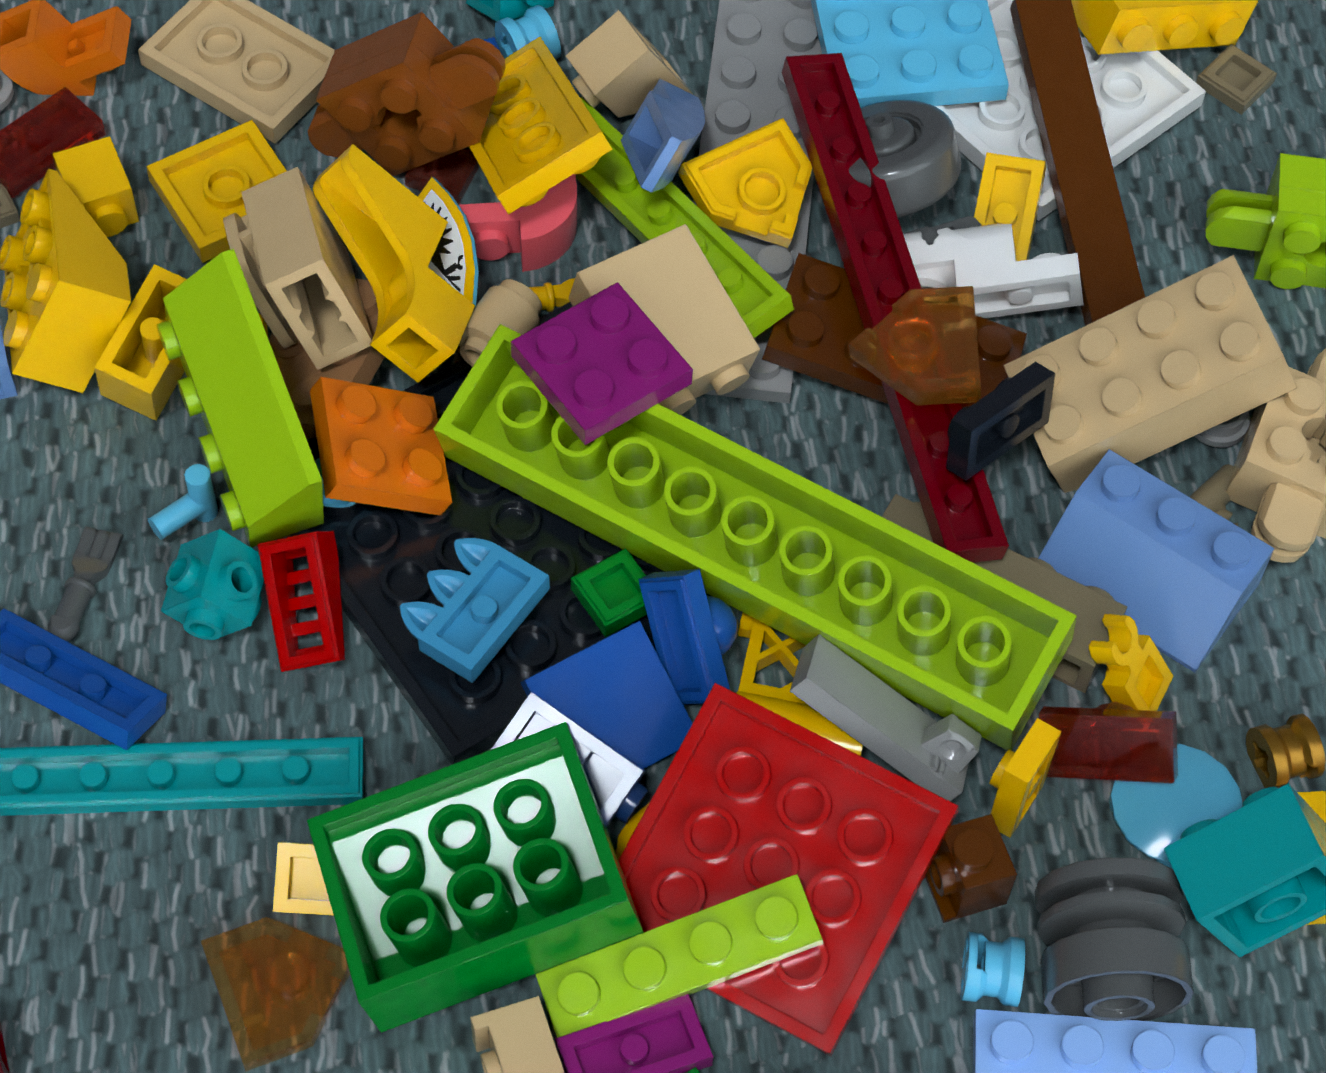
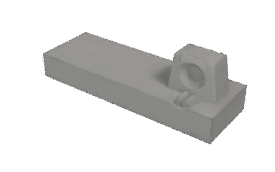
[790,634,982,801]

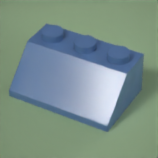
[1038,449,1275,673]

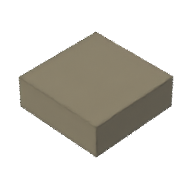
[1196,44,1277,115]

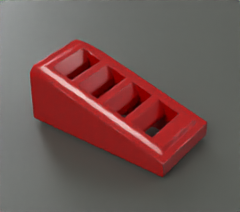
[257,531,345,672]

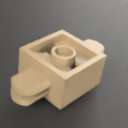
[1226,348,1326,563]

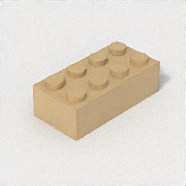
[1004,255,1297,493]

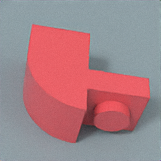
[459,174,577,272]

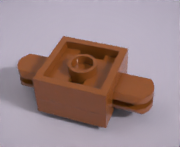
[308,12,506,176]

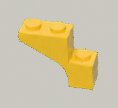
[313,144,475,383]

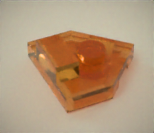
[849,286,981,405]
[201,917,350,1072]

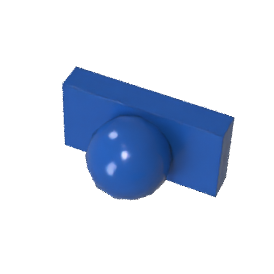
[638,569,738,704]

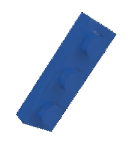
[0,609,167,750]

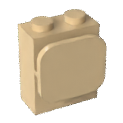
[223,167,372,370]
[568,224,760,415]

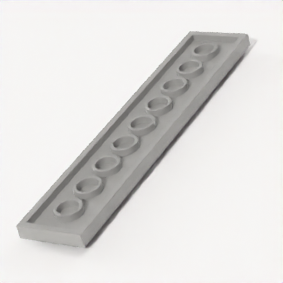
[692,0,822,404]

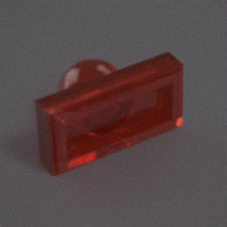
[1039,701,1178,783]

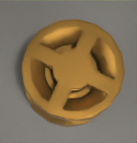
[1246,713,1326,788]

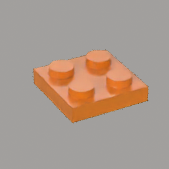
[310,376,452,516]

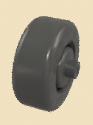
[849,100,961,218]

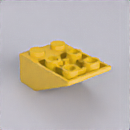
[0,168,131,393]

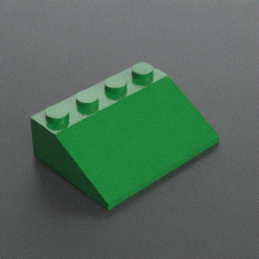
[307,721,644,1033]

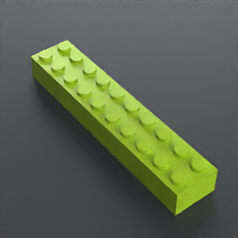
[433,324,1077,750]

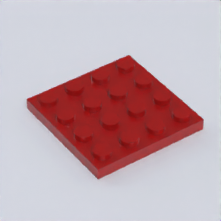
[618,683,959,1057]

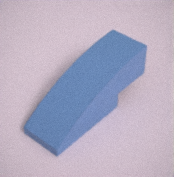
[621,79,705,192]

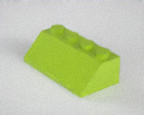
[157,248,324,548]

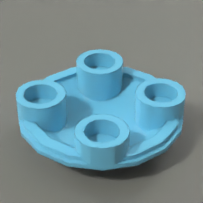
[1109,744,1242,869]

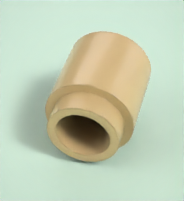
[459,279,542,367]

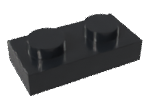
[946,361,1055,481]

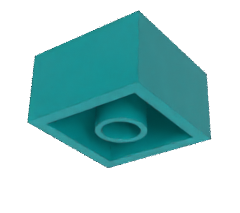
[1164,783,1326,958]

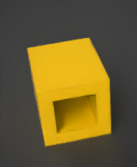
[53,136,139,237]

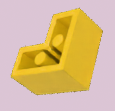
[94,264,268,420]

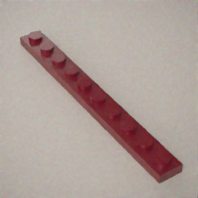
[781,53,1009,563]

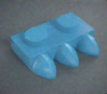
[400,538,550,683]

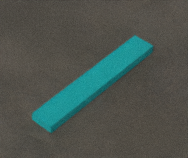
[0,737,364,816]

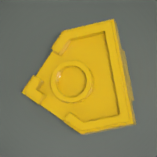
[678,118,812,248]

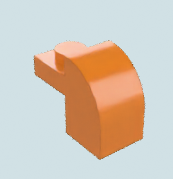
[0,0,132,96]

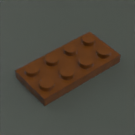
[762,253,1027,408]

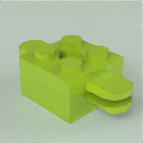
[1205,153,1326,289]

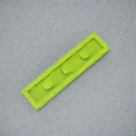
[535,874,824,1038]

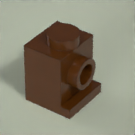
[925,814,1017,923]

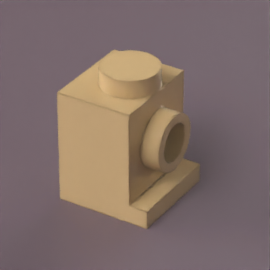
[470,996,564,1073]

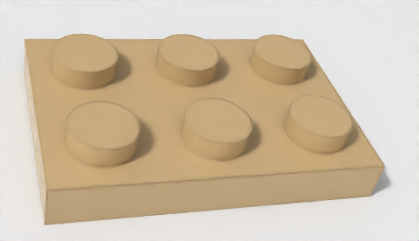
[138,0,335,144]

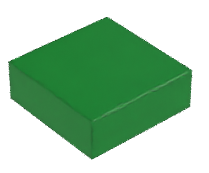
[571,548,647,637]

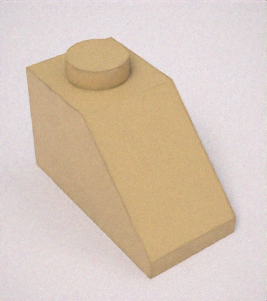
[566,10,693,118]

